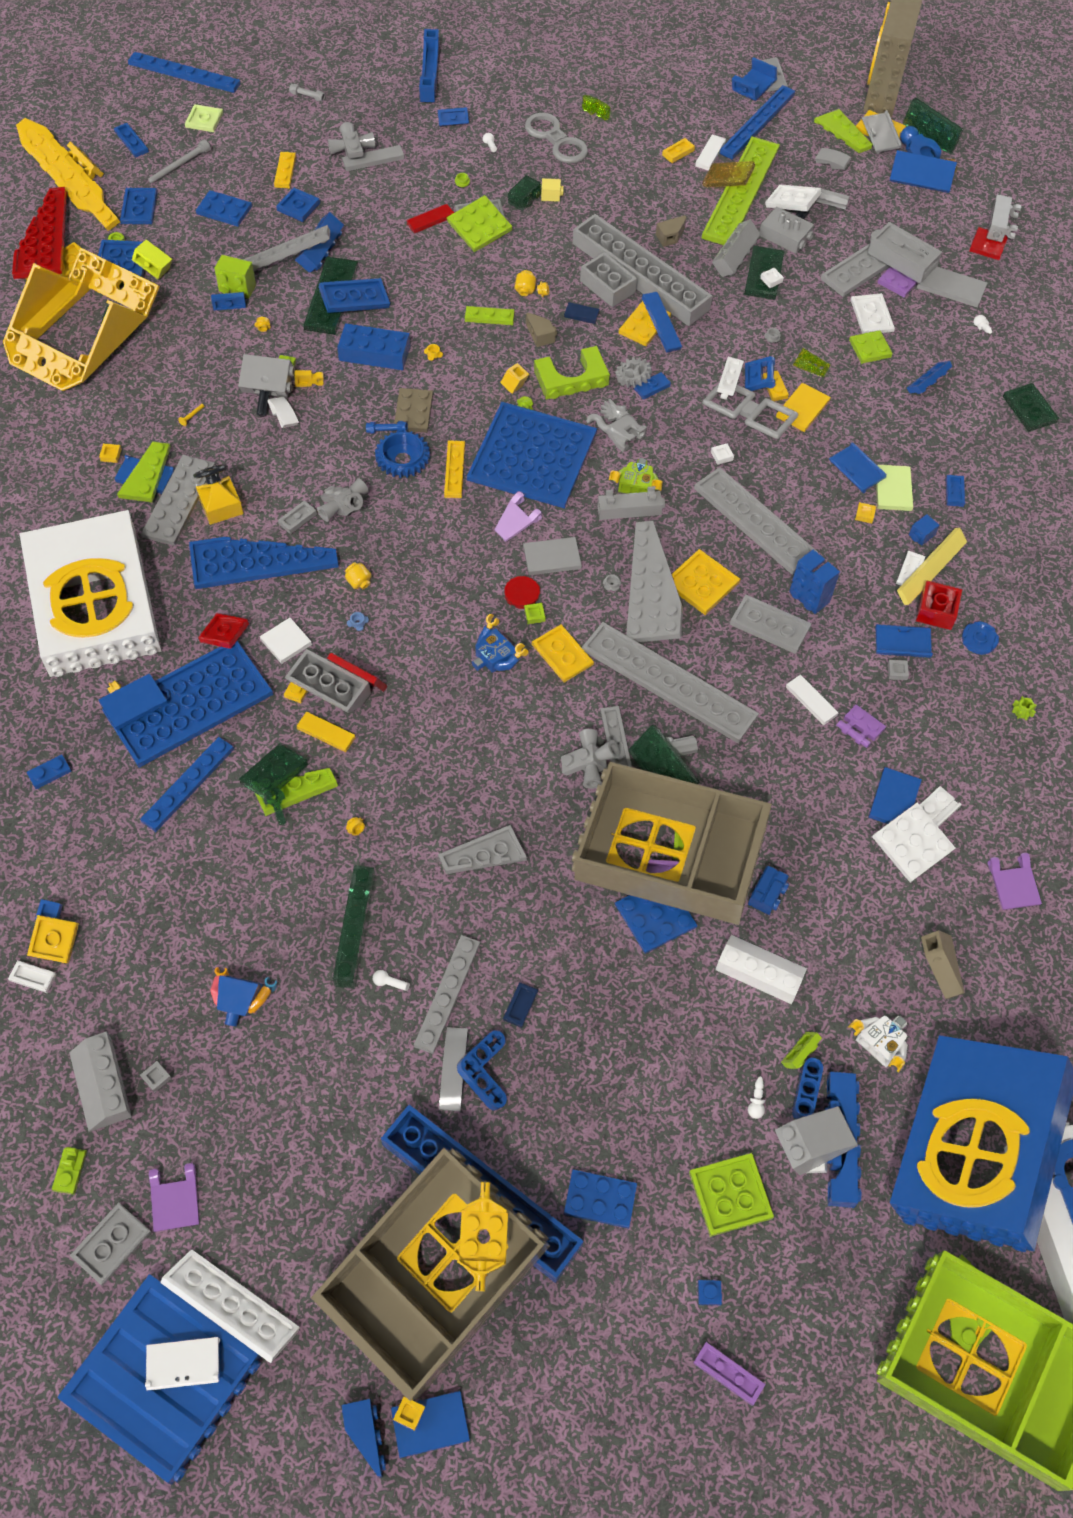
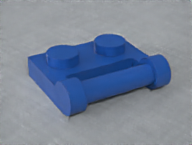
[745,356,775,391]

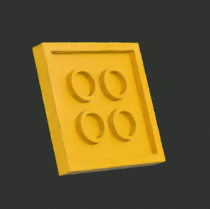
[672,549,740,615]

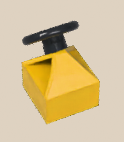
[193,464,243,525]

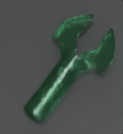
[263,788,286,825]

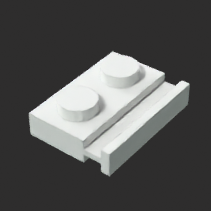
[920,786,962,827]

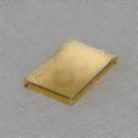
[702,161,755,187]

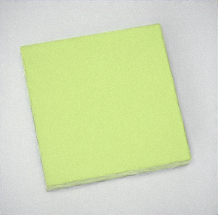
[185,104,223,132]

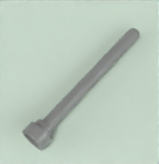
[149,139,211,183]

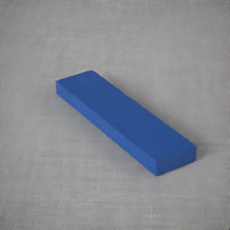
[641,292,682,353]

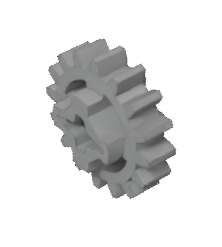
[615,357,652,388]

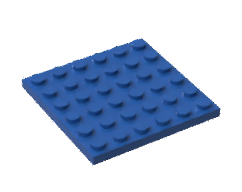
[467,402,597,509]

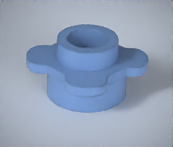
[347,612,369,631]

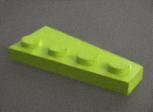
[117,442,171,503]

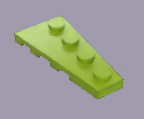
[814,109,873,153]
[251,768,338,816]

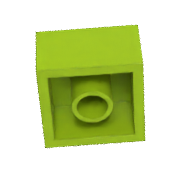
[214,255,256,299]

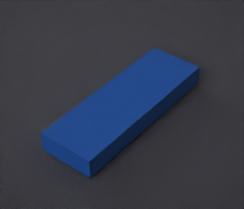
[114,123,149,158]

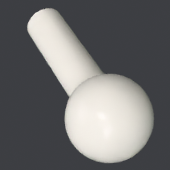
[483,133,497,152]
[373,970,410,991]

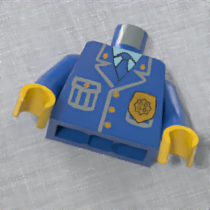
[472,614,528,673]

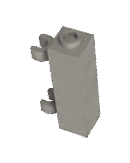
[987,194,1021,242]
[597,486,665,520]

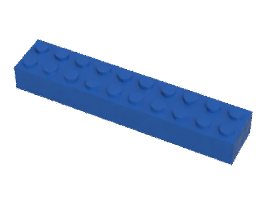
[381,1105,584,1283]

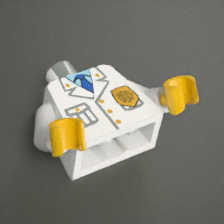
[848,1016,908,1073]

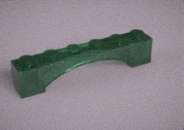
[332,865,375,989]

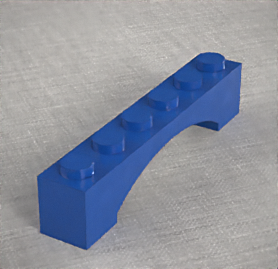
[419,29,439,102]
[827,1072,862,1208]

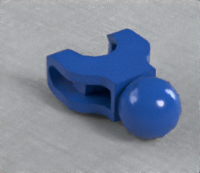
[900,126,941,159]

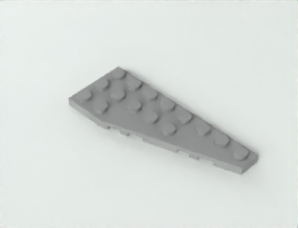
[626,521,683,642]

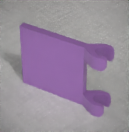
[987,853,1042,910]
[149,1163,199,1232]

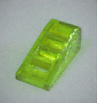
[793,348,830,377]

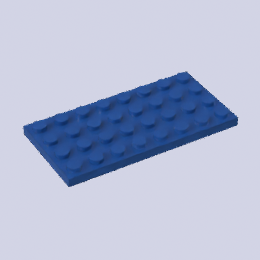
[102,641,273,768]

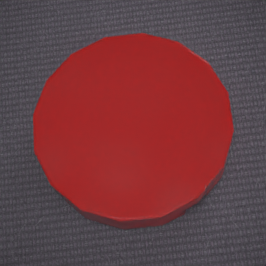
[504,576,540,609]

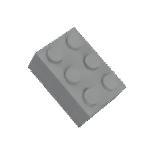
[580,252,637,308]

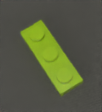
[465,306,514,325]

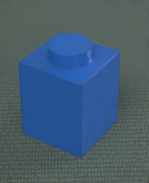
[909,514,940,546]

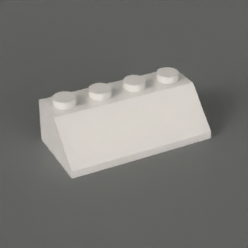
[716,935,807,1004]

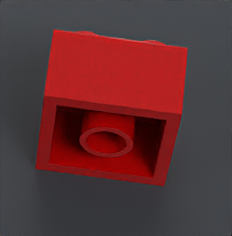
[916,581,962,630]

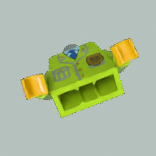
[609,458,662,494]

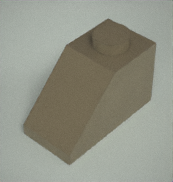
[526,313,557,347]

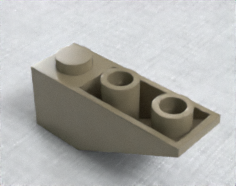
[921,930,965,999]

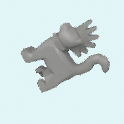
[586,399,647,452]

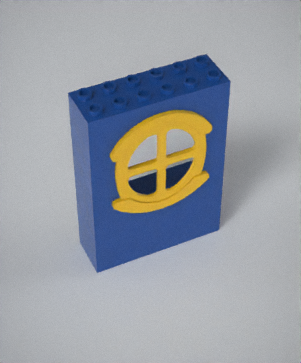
[890,1035,1073,1252]

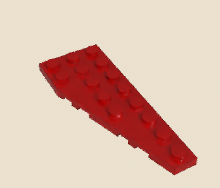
[12,187,67,279]

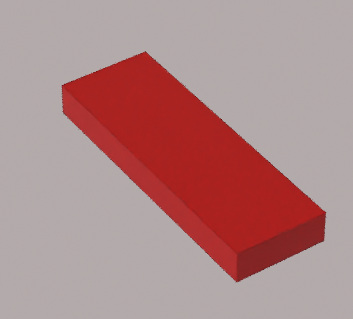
[406,204,454,234]

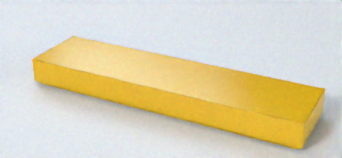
[444,440,465,498]

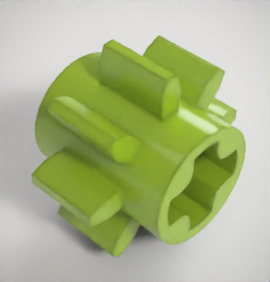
[1012,696,1037,721]

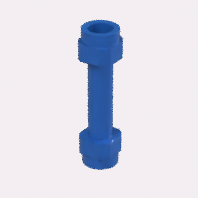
[366,421,408,434]

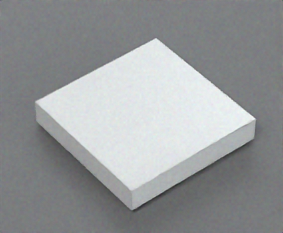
[260,618,312,664]

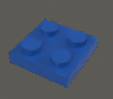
[276,188,320,222]

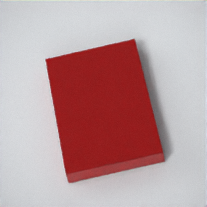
[327,653,387,692]

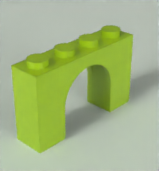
[534,346,610,400]

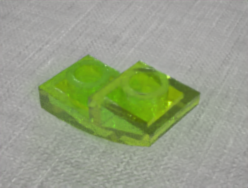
[582,95,610,121]

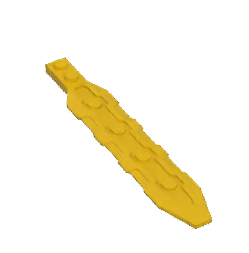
[16,118,120,231]

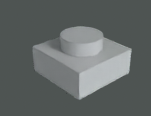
[888,660,909,680]
[140,1061,172,1093]

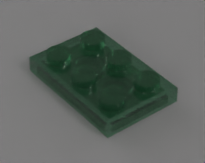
[1003,383,1059,432]
[239,743,308,801]

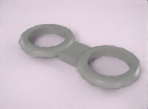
[525,113,588,164]

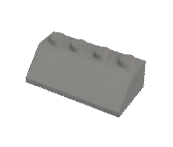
[285,649,371,713]
[69,1031,132,1132]

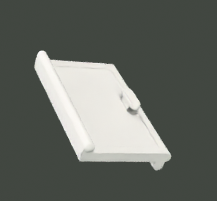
[145,1337,220,1390]

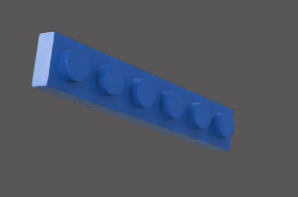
[140,737,234,832]

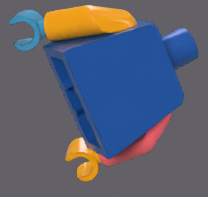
[210,967,277,1027]

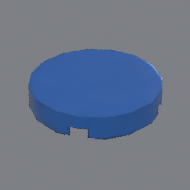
[962,621,999,655]

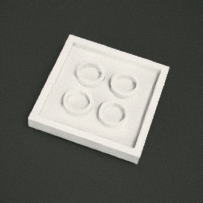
[872,803,955,883]

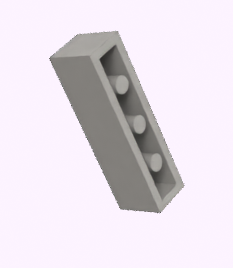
[712,219,760,277]

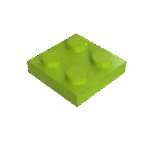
[849,330,893,364]

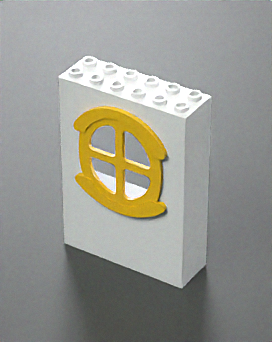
[19,510,161,677]

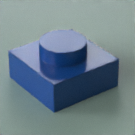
[35,899,63,919]
[698,1280,722,1306]

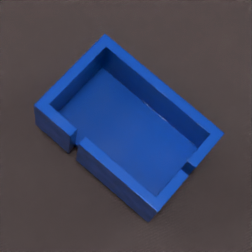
[789,549,840,614]

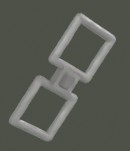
[702,382,798,439]

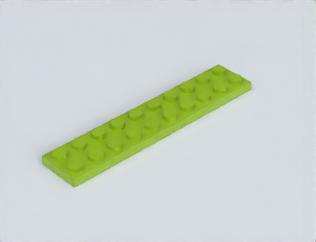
[701,136,780,245]

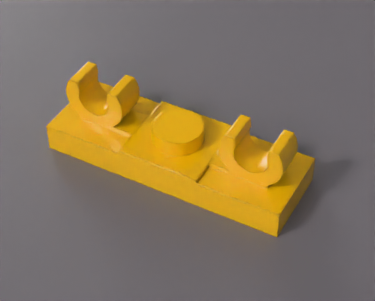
[67,142,104,180]

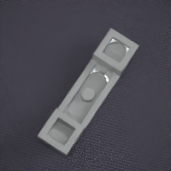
[439,1027,468,1112]

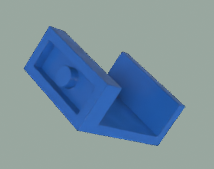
[732,57,777,101]

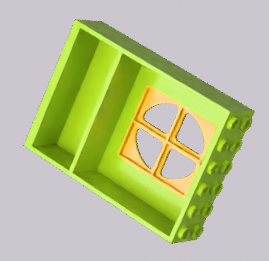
[876,1250,1073,1491]

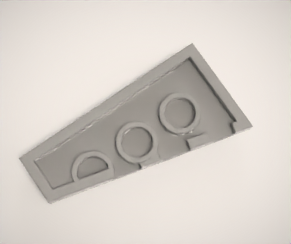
[438,825,527,874]

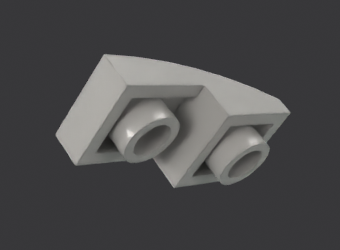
[815,148,851,170]

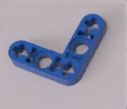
[457,1030,507,1110]

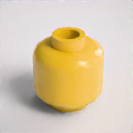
[514,270,536,296]
[345,562,372,590]

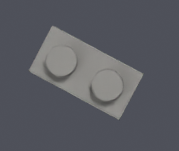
[278,500,317,534]

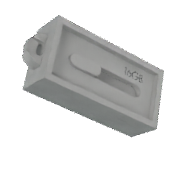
[868,222,942,283]

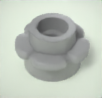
[765,328,781,343]
[603,574,621,591]

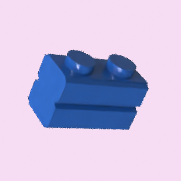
[748,866,789,915]

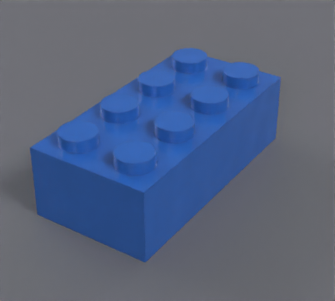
[337,323,410,370]

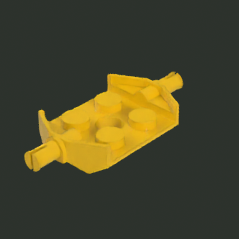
[457,1182,508,1291]

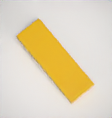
[297,712,356,752]

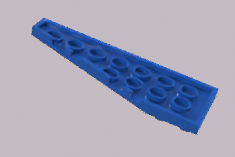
[189,537,339,589]

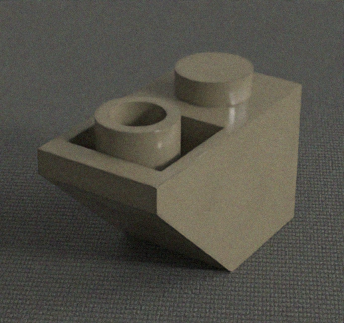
[655,215,686,247]

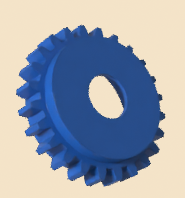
[375,430,430,478]

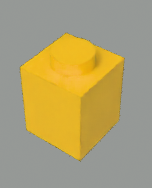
[500,363,529,394]

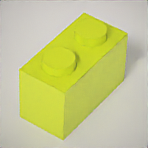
[132,240,172,279]

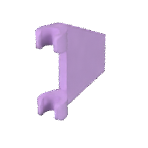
[495,491,542,542]

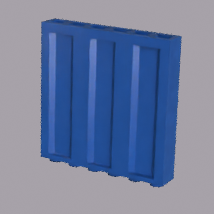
[57,1274,261,1485]

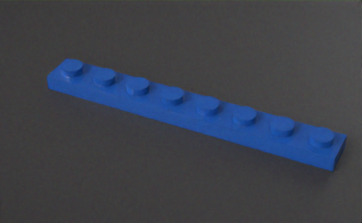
[128,52,241,93]
[720,85,795,160]

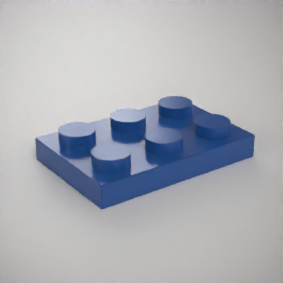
[196,190,252,227]
[564,1169,637,1229]

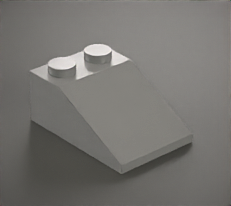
[775,1106,858,1176]

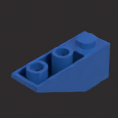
[341,1399,386,1478]

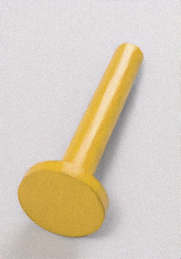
[178,404,204,426]

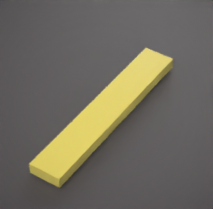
[897,528,967,605]

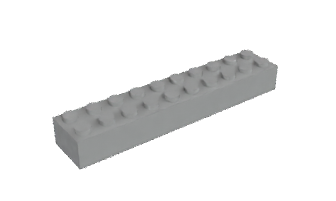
[573,214,712,326]

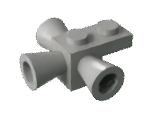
[327,122,375,159]
[317,478,369,522]
[561,729,620,789]

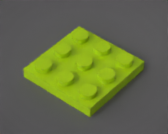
[447,195,512,252]
[689,1153,774,1237]

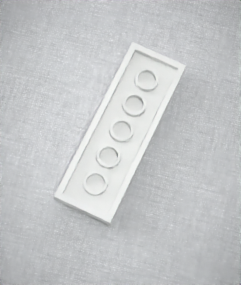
[161,1249,300,1363]

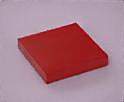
[969,227,1008,260]
[198,613,249,649]

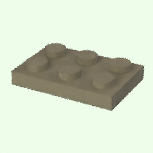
[394,388,433,433]

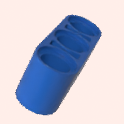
[792,1058,823,1119]

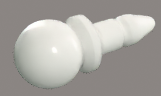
[973,315,992,334]
[748,1076,765,1119]

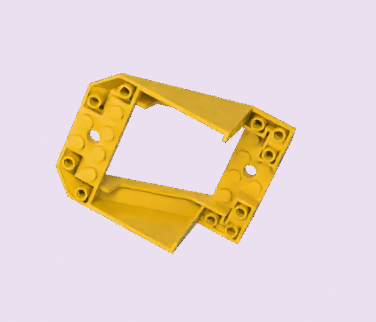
[3,248,160,391]

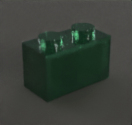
[508,175,541,211]

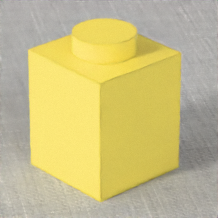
[541,178,563,202]

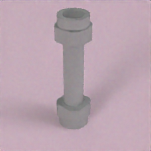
[289,84,325,102]

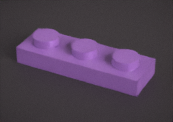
[693,1342,766,1406]

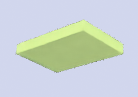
[876,465,913,511]

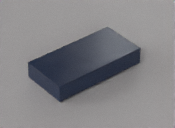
[564,302,600,324]
[503,982,538,1028]

